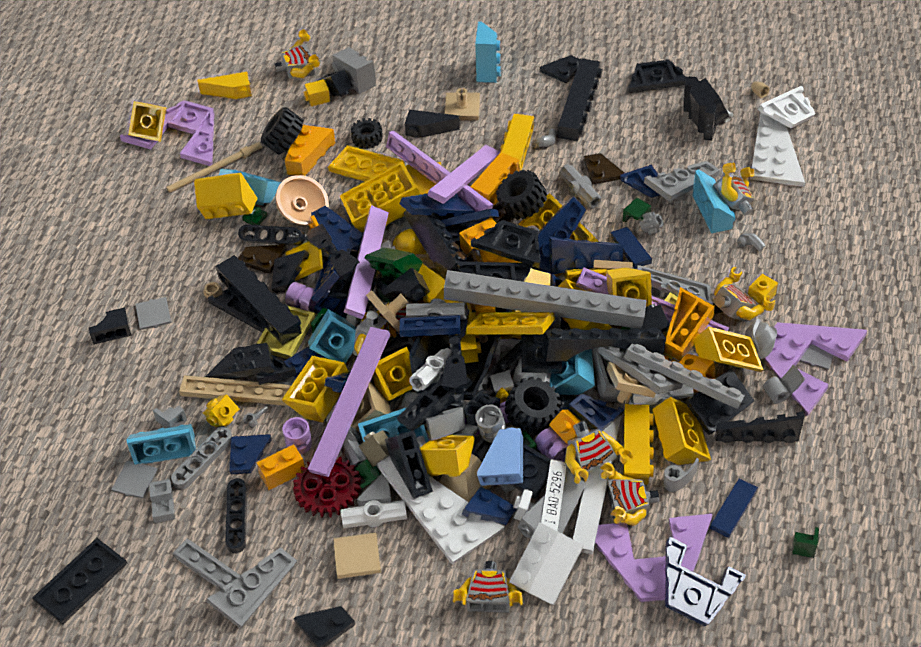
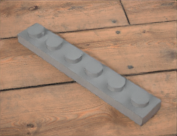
[624,344,745,409]

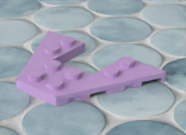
[120,100,214,166]
[763,322,867,416]
[595,514,712,602]

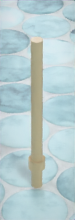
[166,142,262,193]

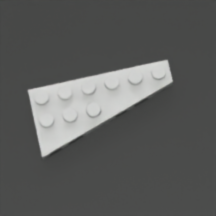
[750,103,805,187]
[377,456,505,565]

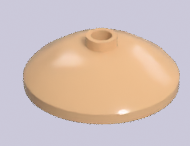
[275,175,329,226]

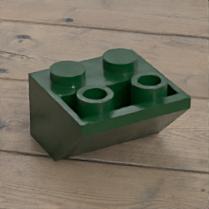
[364,247,423,280]

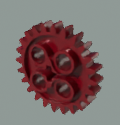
[293,457,361,518]

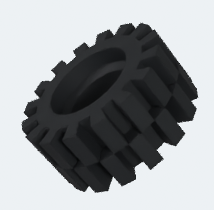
[351,118,383,149]

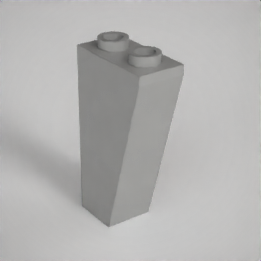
[518,470,586,539]

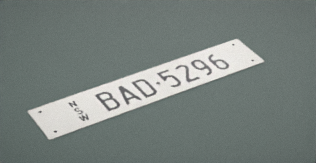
[541,459,567,531]

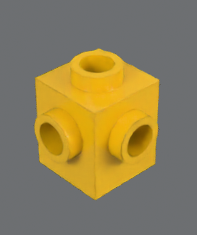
[203,394,239,427]

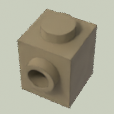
[359,430,390,467]

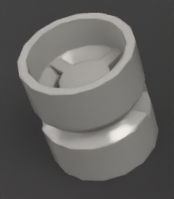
[476,405,507,443]

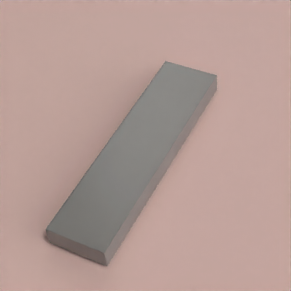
[172,539,241,590]

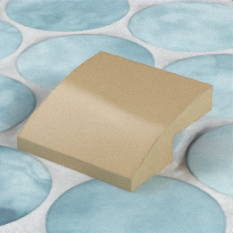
[334,533,381,579]

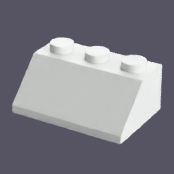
[509,522,584,605]

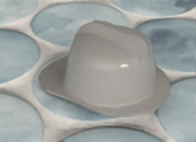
[745,318,777,360]

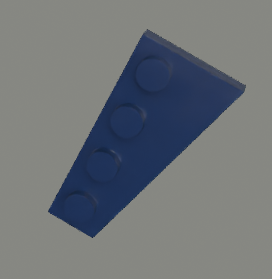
[400,193,475,216]
[538,196,586,274]
[311,206,363,251]
[549,237,623,274]
[311,255,340,303]

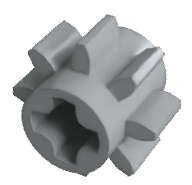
[640,211,663,235]

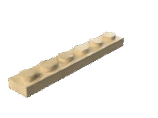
[179,375,291,406]

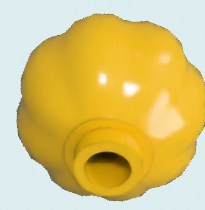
[392,229,426,255]

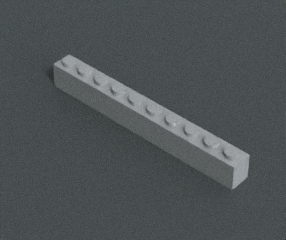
[444,270,646,329]

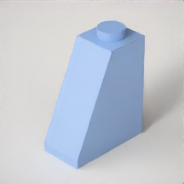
[477,427,523,486]

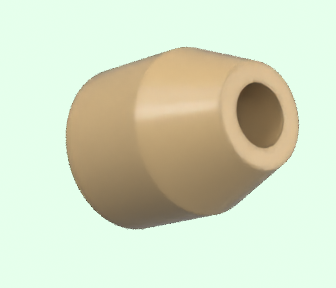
[751,81,770,98]

